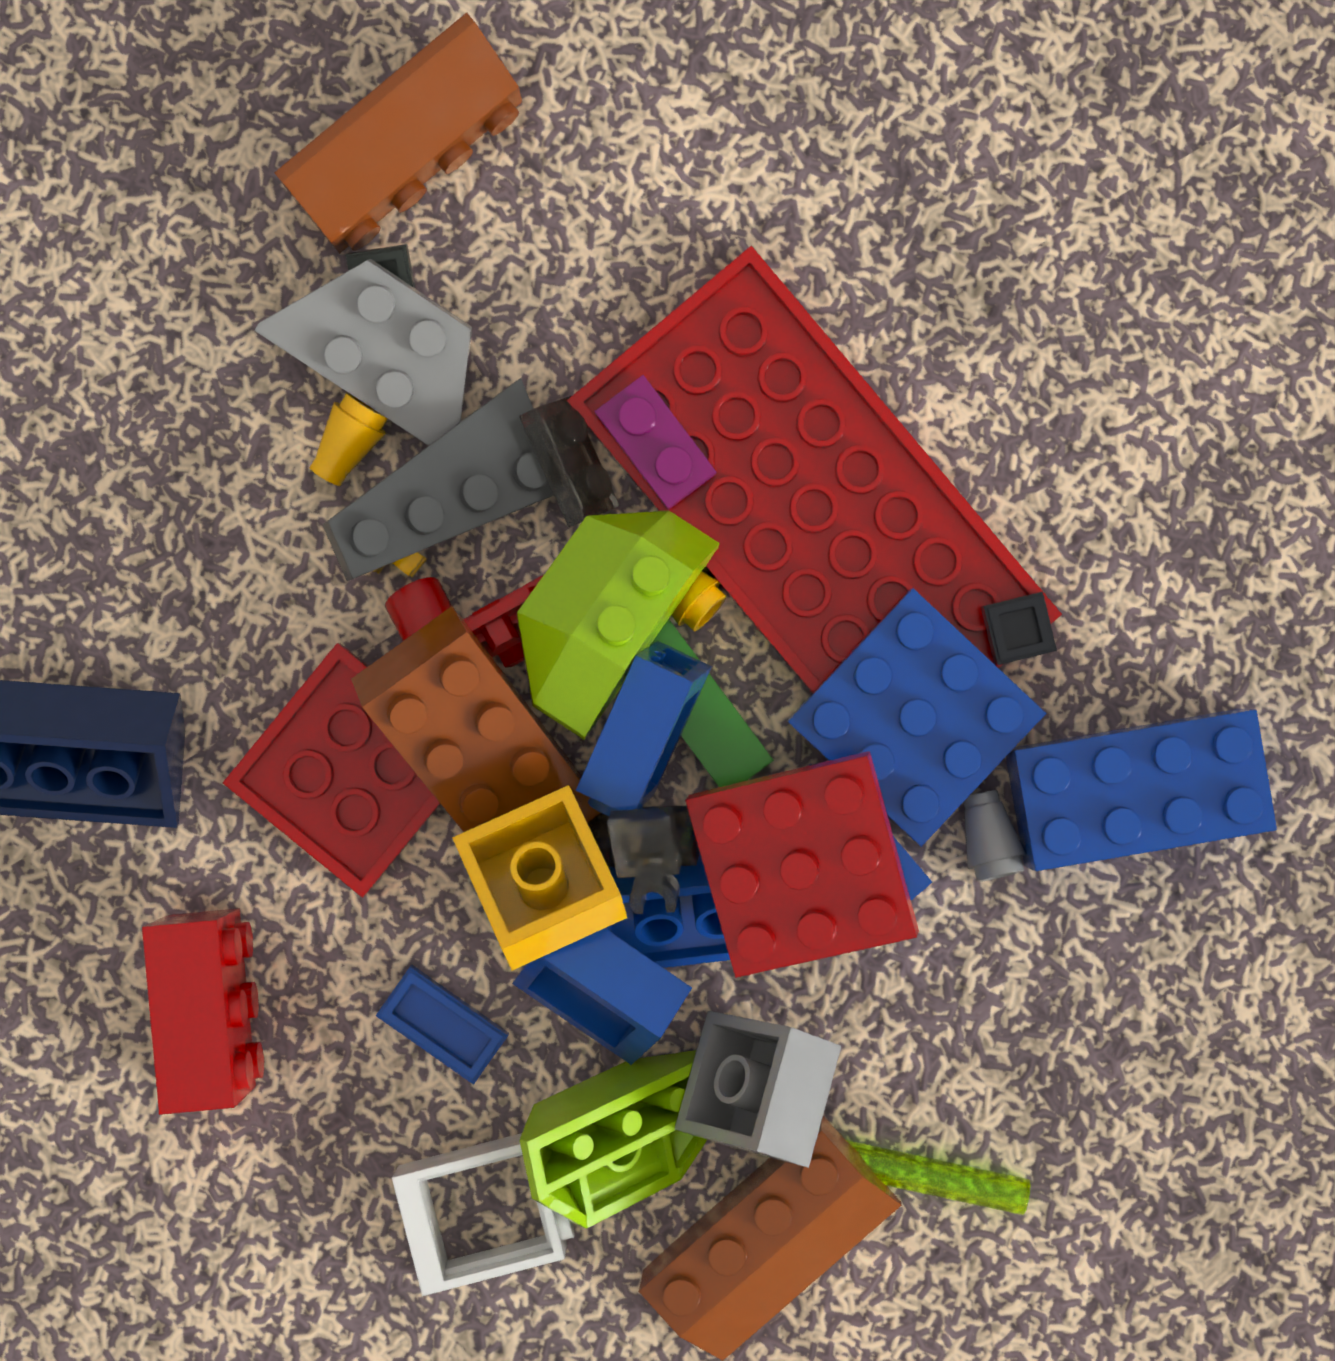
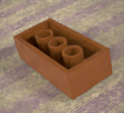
[351,606,600,832]

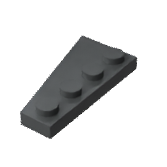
[322,378,568,581]

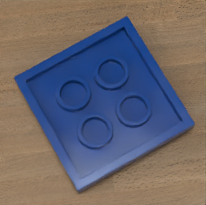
[787,588,1047,847]

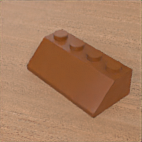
[274,12,522,254]
[638,1116,902,1361]

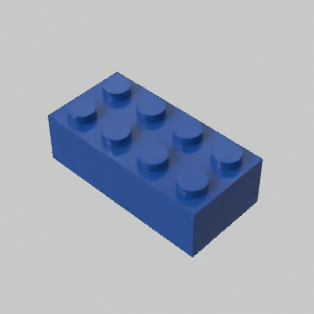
[1006,709,1277,871]

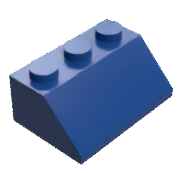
[596,831,730,968]

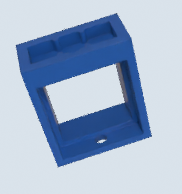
[575,641,712,818]
[512,928,692,1065]

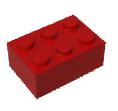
[142,908,264,1115]

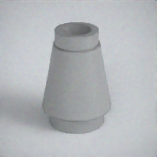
[963,790,1027,882]

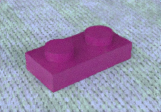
[595,375,717,510]

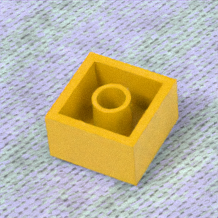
[452,785,627,971]

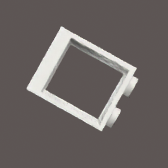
[392,1133,575,1296]

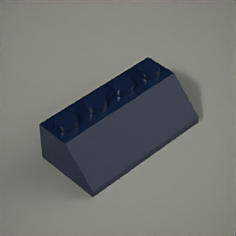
[0,680,185,828]

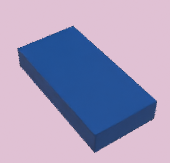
[376,965,509,1085]

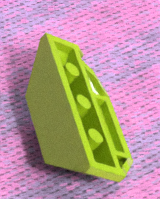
[517,510,720,740]
[519,1050,707,1229]

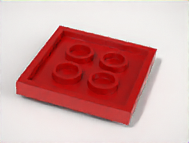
[223,643,440,898]
[685,751,919,978]

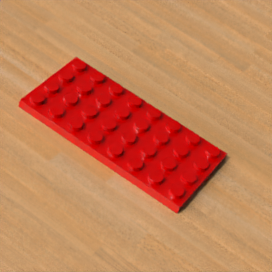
[567,245,1062,693]

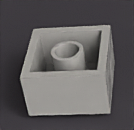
[675,1011,841,1168]

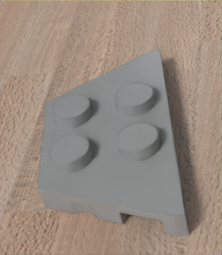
[254,259,472,446]

